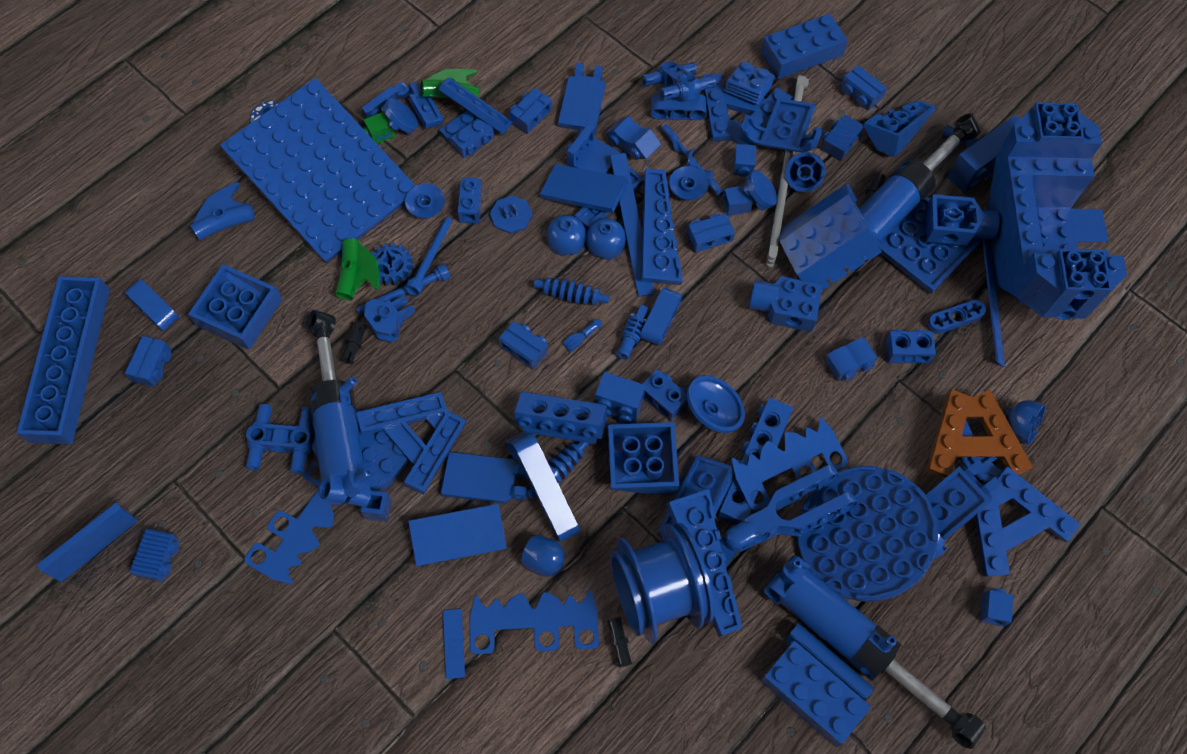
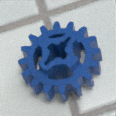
[371,243,413,286]

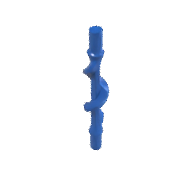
[661,124,724,197]

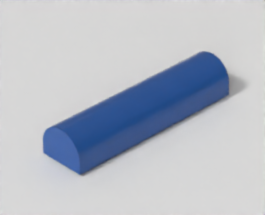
[785,623,874,700]

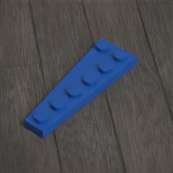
[666,489,742,637]

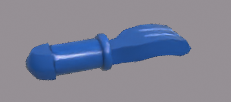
[563,319,602,353]

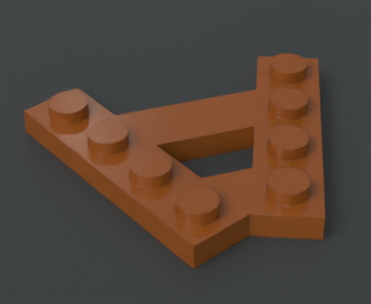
[926,389,1033,478]

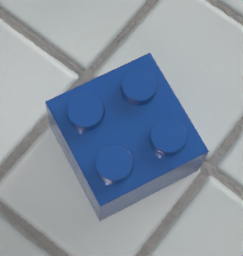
[595,372,646,424]

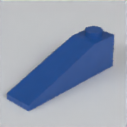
[864,100,936,157]

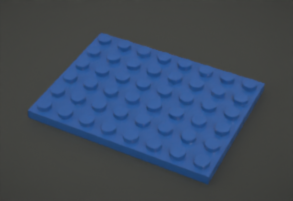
[220,78,416,264]

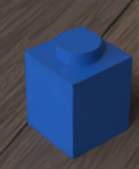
[733,144,756,177]
[722,185,755,216]
[361,490,392,522]
[980,588,1013,627]

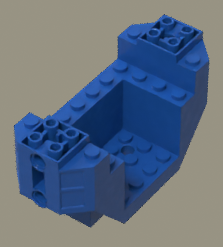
[987,102,1127,320]

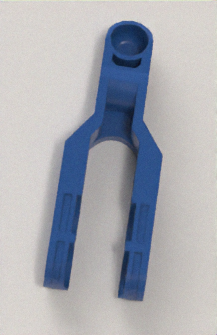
[725,465,858,552]

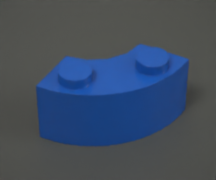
[605,116,661,160]

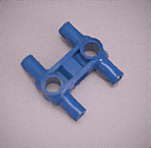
[641,62,716,101]
[246,404,314,474]

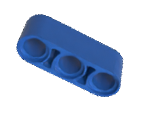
[651,93,706,120]
[124,279,180,331]
[640,287,683,346]

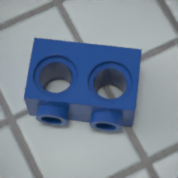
[885,329,936,363]

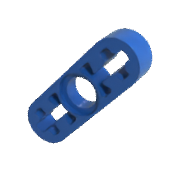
[927,300,986,334]

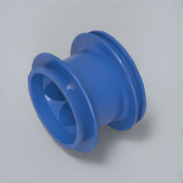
[610,522,714,643]

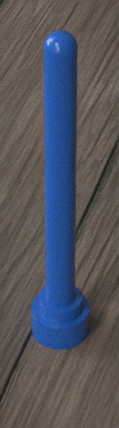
[405,217,452,296]
[357,263,451,314]

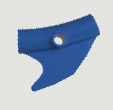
[190,182,255,241]

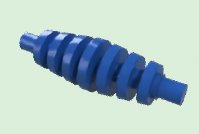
[534,278,610,305]
[526,442,589,499]

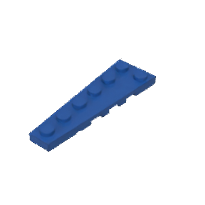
[641,168,683,285]

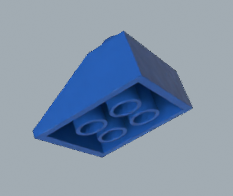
[188,264,283,350]
[608,422,679,495]

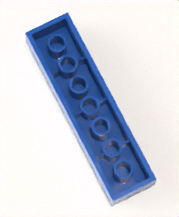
[16,276,110,445]

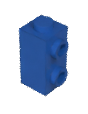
[458,177,483,224]

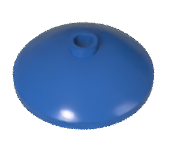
[687,376,745,433]

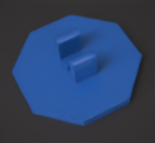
[490,196,533,234]

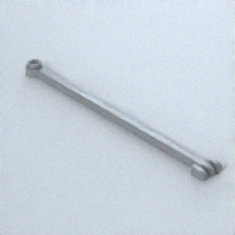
[766,75,809,268]

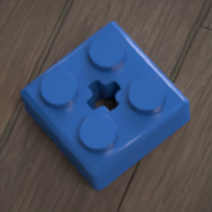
[724,62,775,104]

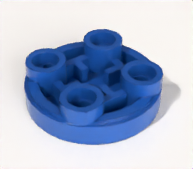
[381,98,418,135]
[743,170,777,211]

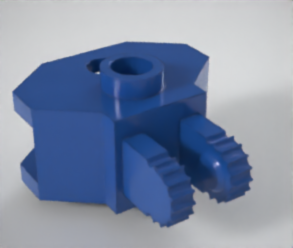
[364,296,416,343]

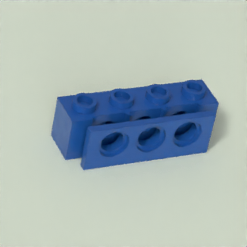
[514,392,607,444]

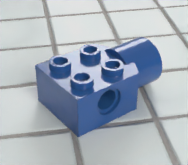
[926,194,999,246]
[749,276,822,332]

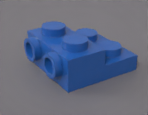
[439,110,494,158]

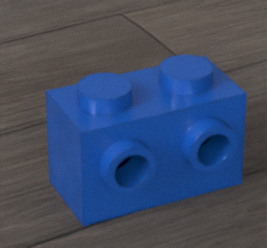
[643,369,688,422]

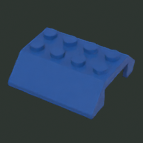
[779,183,882,291]

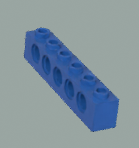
[718,397,794,525]

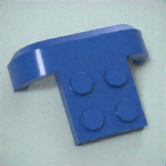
[741,98,822,152]

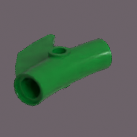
[420,69,480,99]
[335,238,380,301]

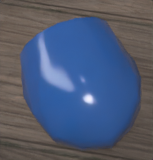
[521,535,565,577]

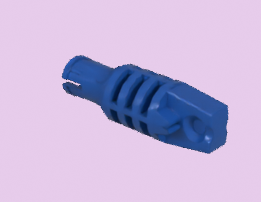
[616,305,648,360]

